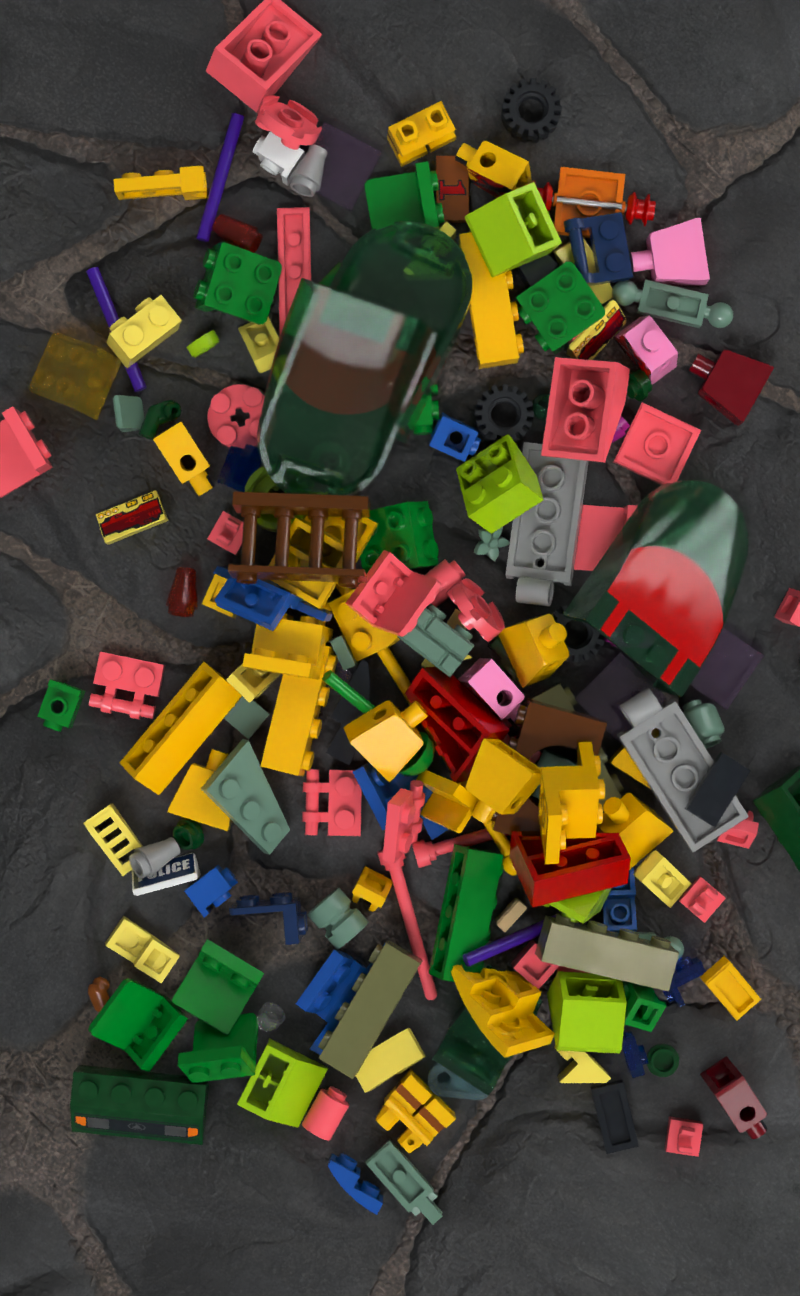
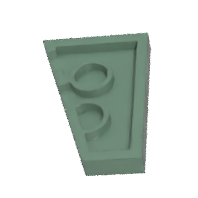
[201,739,290,855]

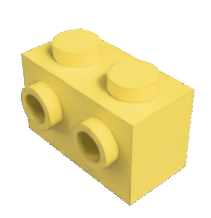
[107,295,182,368]

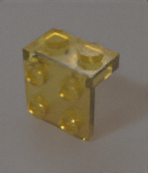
[29,333,122,420]

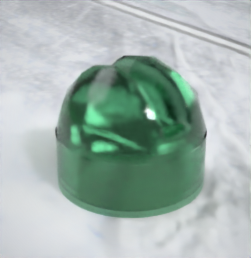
[532,394,550,421]

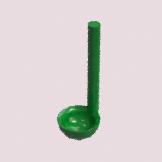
[322,670,434,776]

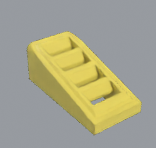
[83,804,142,876]

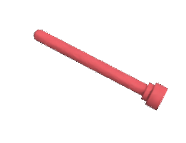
[412,828,508,868]
[377,850,438,1000]

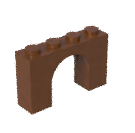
[491,698,607,836]

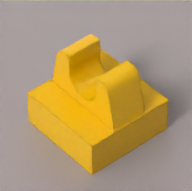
[352,866,393,912]

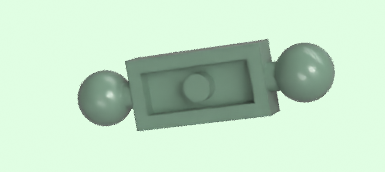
[612,279,733,328]

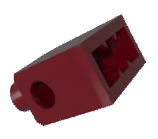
[688,350,774,426]
[700,1056,768,1139]

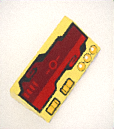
[566,300,626,360]
[96,490,169,545]

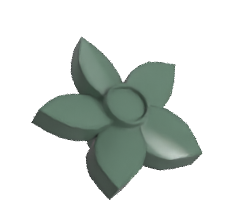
[474,527,510,562]

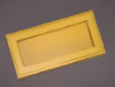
[699,956,761,1021]

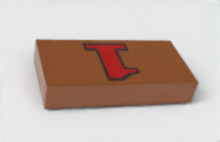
[436,156,469,223]

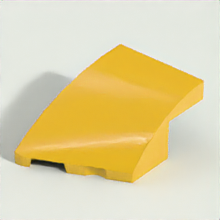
[451,965,555,1058]

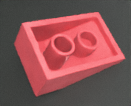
[206,0,322,113]
[541,357,630,463]

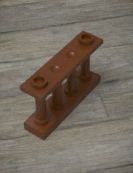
[228,492,371,588]

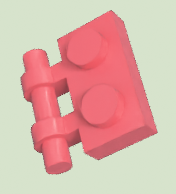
[89,652,165,720]
[302,769,362,836]
[382,780,426,864]

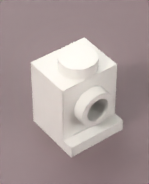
[253,131,305,186]

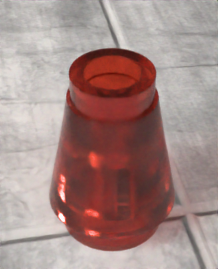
[212,214,263,253]
[166,567,198,617]

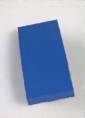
[602,867,637,933]
[328,1153,383,1215]

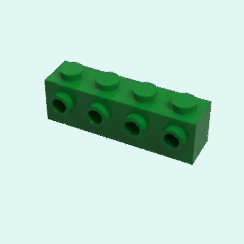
[429,844,504,982]

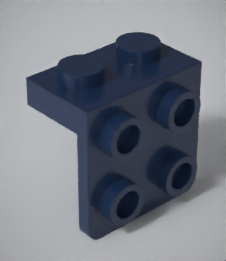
[229,892,308,945]

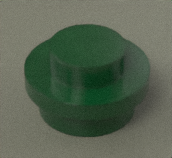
[627,369,652,401]
[173,818,204,850]
[646,1043,679,1077]

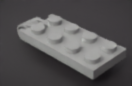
[505,442,589,606]
[616,688,749,852]

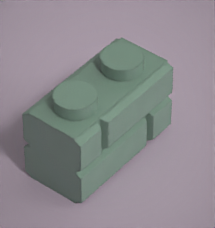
[397,604,475,677]

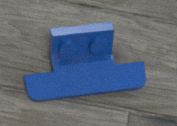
[213,566,333,631]
[353,763,449,840]
[296,943,385,1055]

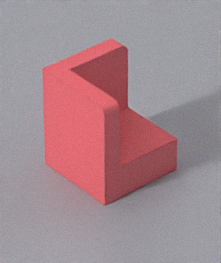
[511,939,559,989]

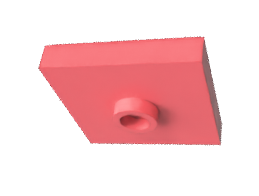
[613,402,701,490]

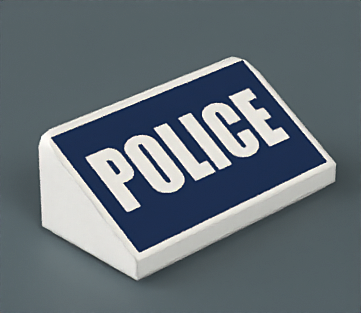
[132,853,201,896]

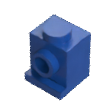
[428,412,481,462]
[184,864,238,917]

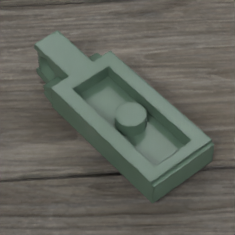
[365,1139,443,1225]

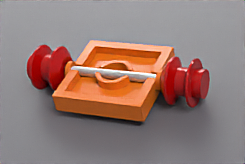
[532,167,656,238]

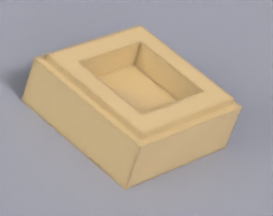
[495,898,527,932]

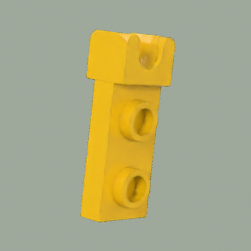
[113,166,208,200]

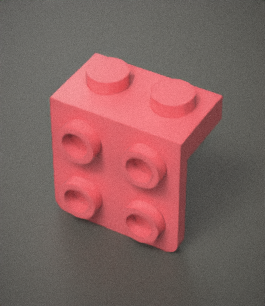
[0,406,53,498]
[574,505,646,573]
[345,550,441,637]

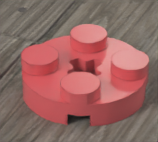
[255,95,322,150]
[207,384,273,451]
[447,578,505,642]

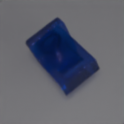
[217,444,273,492]
[662,956,706,1008]
[622,1029,648,1078]

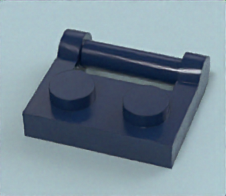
[563,212,633,286]

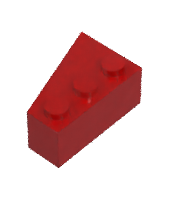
[405,667,510,783]
[510,831,631,908]

